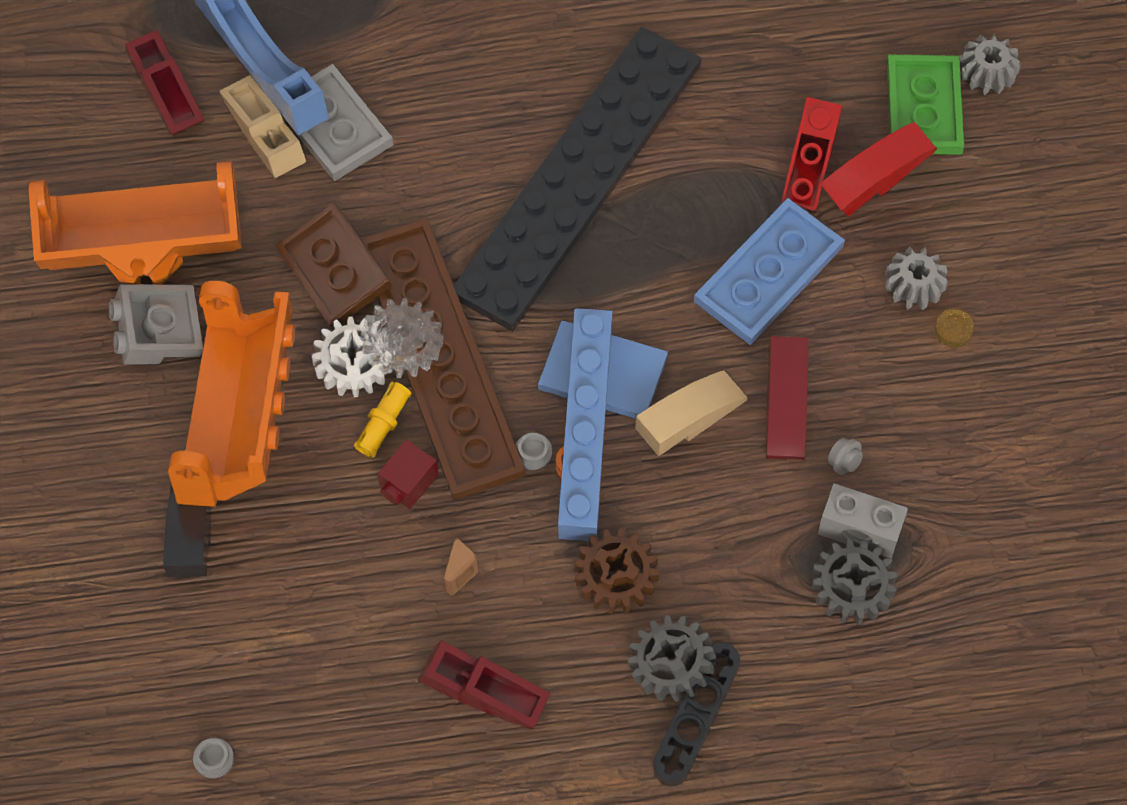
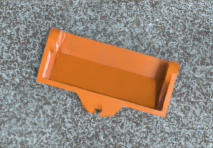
[28,161,242,285]
[168,281,295,507]

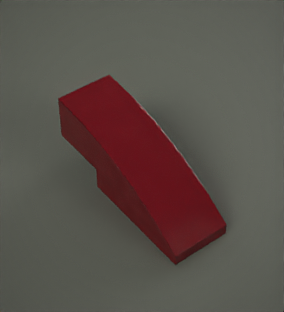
[125,30,205,136]
[766,336,809,460]
[418,640,550,729]

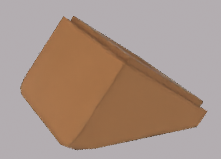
[444,538,478,596]

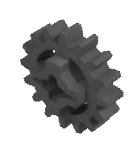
[811,539,898,625]
[628,615,716,702]

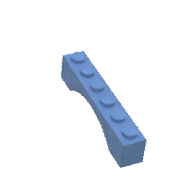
[195,0,329,135]
[558,308,612,541]

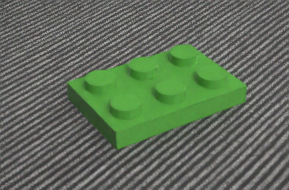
[887,55,964,155]

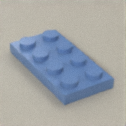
[694,198,845,346]

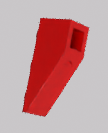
[781,97,843,211]

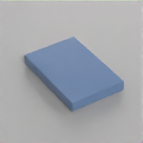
[538,321,668,419]

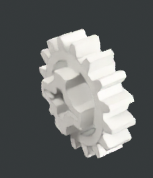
[312,317,394,397]

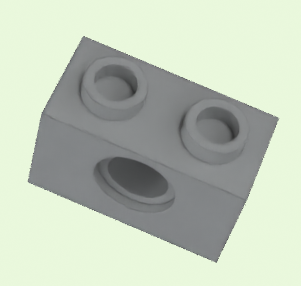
[818,483,908,559]

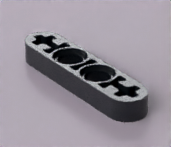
[653,642,740,786]

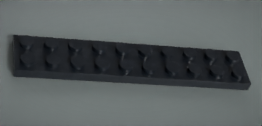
[454,27,701,332]

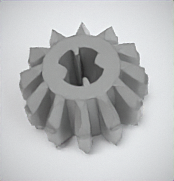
[959,33,1021,96]
[885,246,948,311]

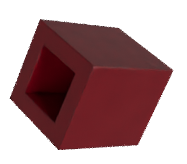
[378,439,439,509]

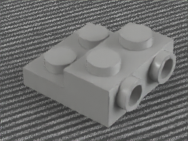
[109,284,203,364]

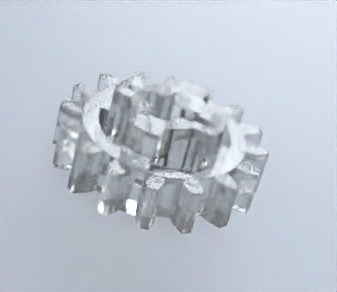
[360,298,444,378]

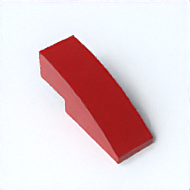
[820,122,938,216]

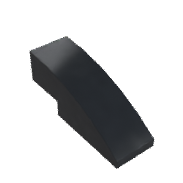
[163,484,212,577]

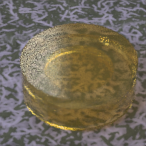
[935,309,974,348]

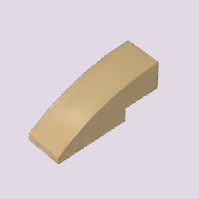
[219,75,306,178]
[635,370,747,456]

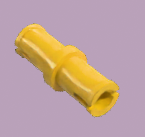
[354,381,412,458]

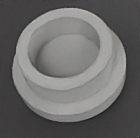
[515,433,552,470]
[828,438,863,475]
[193,738,234,778]

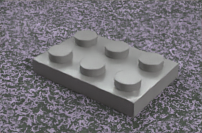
[281,64,394,181]

